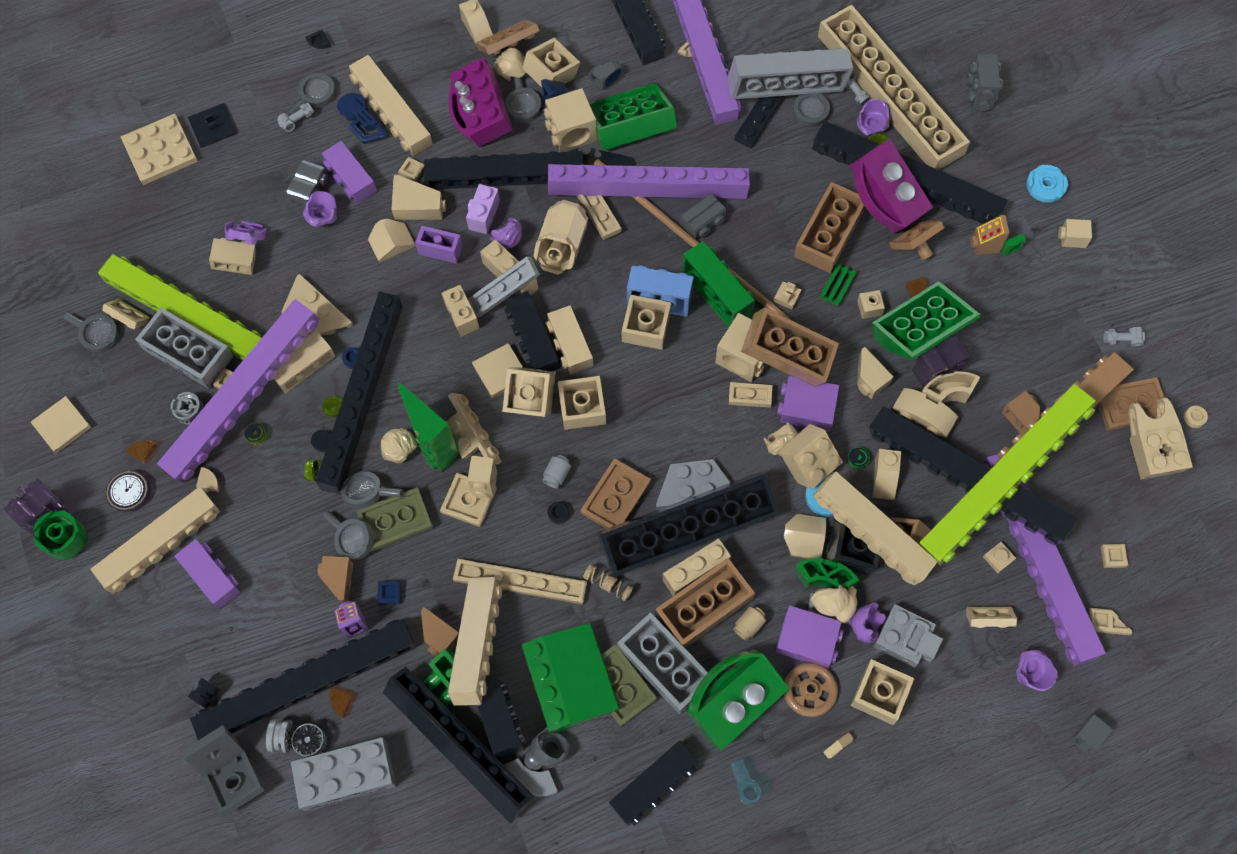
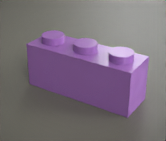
[322,141,377,204]
[175,539,240,609]

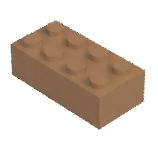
[794,182,865,273]
[741,308,839,387]
[655,558,755,648]

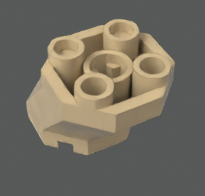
[533,200,588,275]

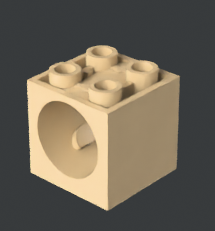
[543,88,597,152]
[715,313,764,383]
[502,367,556,417]

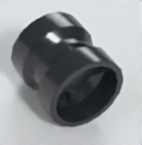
[188,677,220,708]

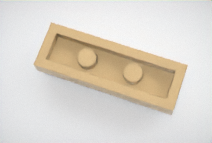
[576,195,621,240]

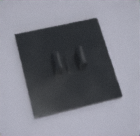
[188,103,237,148]

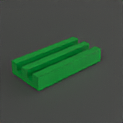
[820,263,857,306]

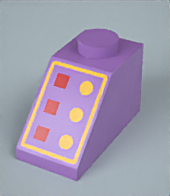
[334,601,369,639]

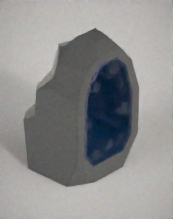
[589,61,622,90]

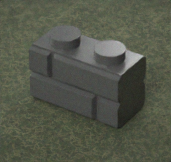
[679,194,726,240]

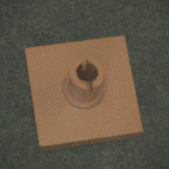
[889,221,944,260]

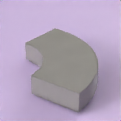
[504,759,558,797]

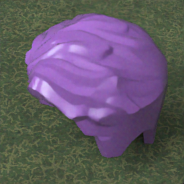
[857,99,890,136]
[303,191,337,227]
[490,218,523,249]
[850,602,886,643]
[1016,650,1058,691]

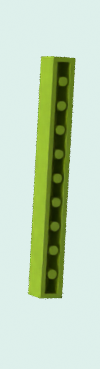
[98,254,262,360]
[919,384,1096,565]

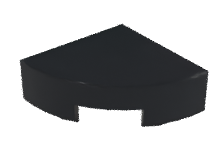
[305,30,331,49]

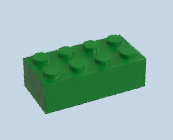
[682,241,755,328]

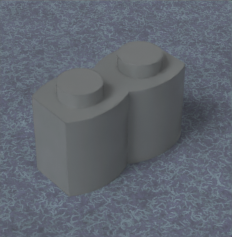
[287,160,328,205]

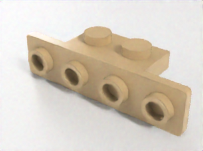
[446,393,502,464]

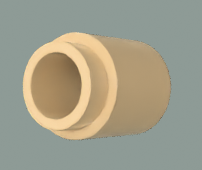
[733,607,766,641]

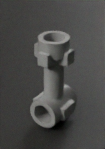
[845,71,871,106]
[277,102,314,132]
[1103,327,1145,347]

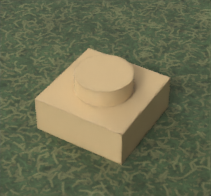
[983,542,1016,573]

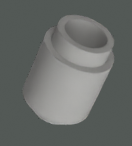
[542,455,571,489]

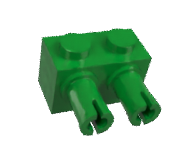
[422,648,456,707]

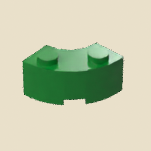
[794,558,859,589]

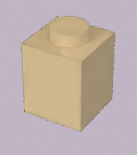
[1058,219,1092,248]

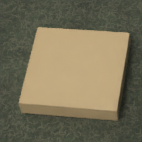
[472,343,523,398]
[31,396,92,454]
[440,473,497,527]

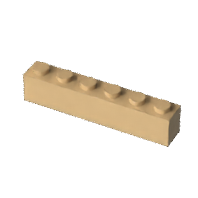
[349,55,433,157]
[813,472,938,585]
[90,486,221,594]
[448,577,502,705]

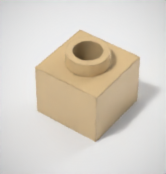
[857,290,885,319]

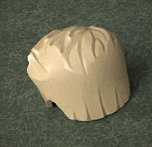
[494,48,526,81]
[764,422,799,456]
[380,428,417,464]

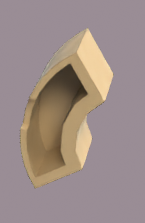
[922,371,980,404]
[893,388,958,437]

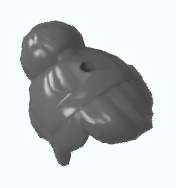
[524,727,571,770]

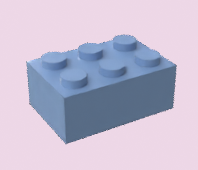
[627,266,693,317]

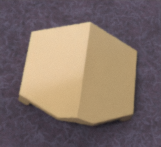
[368,219,416,262]
[784,514,826,559]

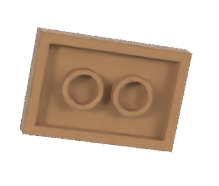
[476,19,539,56]
[1098,377,1165,431]
[580,458,651,529]

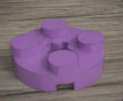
[224,221,267,245]

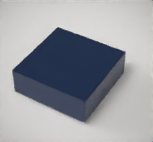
[377,581,401,605]

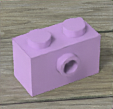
[466,184,500,234]

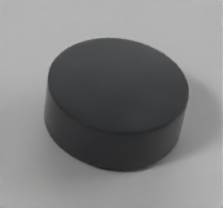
[311,430,331,452]
[547,502,569,525]

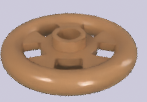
[784,663,838,717]

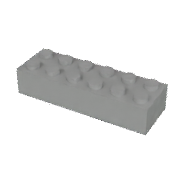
[727,48,853,99]

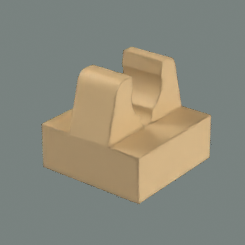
[774,282,801,310]

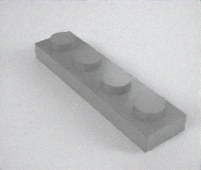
[468,257,540,318]

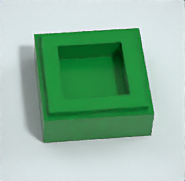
[1000,233,1026,257]

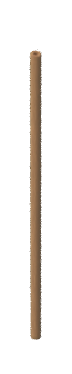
[594,159,791,320]

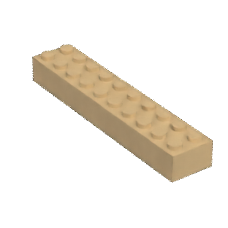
[818,5,970,170]

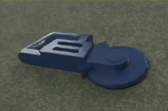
[337,93,388,144]

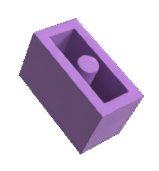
[415,226,463,264]

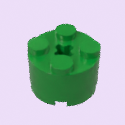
[33,510,88,561]

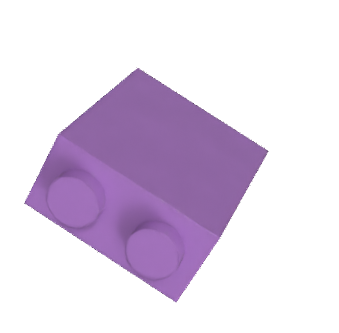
[777,376,839,432]
[775,605,844,669]

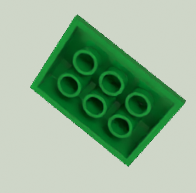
[589,82,677,150]
[872,281,980,360]
[397,383,459,473]
[522,623,620,733]

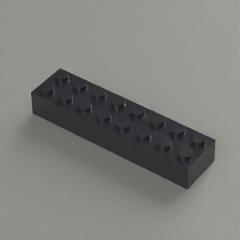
[597,472,780,577]

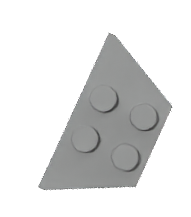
[656,459,730,510]

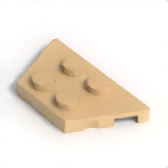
[281,274,353,336]

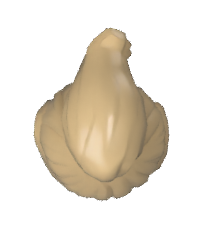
[811,585,858,623]

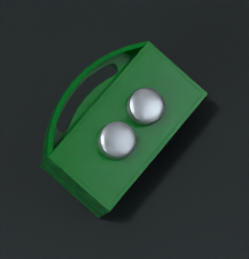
[685,649,789,751]

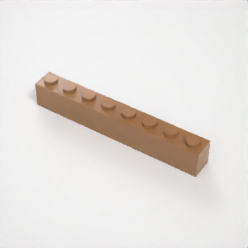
[995,352,1134,464]

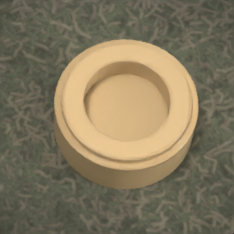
[1184,406,1208,428]

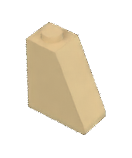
[392,175,446,220]

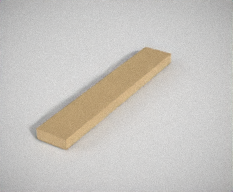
[453,559,587,605]

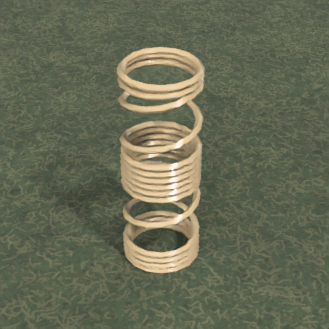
[583,564,633,602]

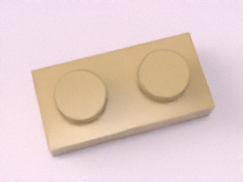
[102,299,150,330]
[729,382,772,408]
[966,607,1017,628]

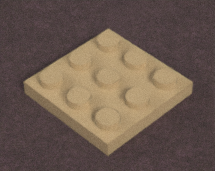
[121,114,198,185]

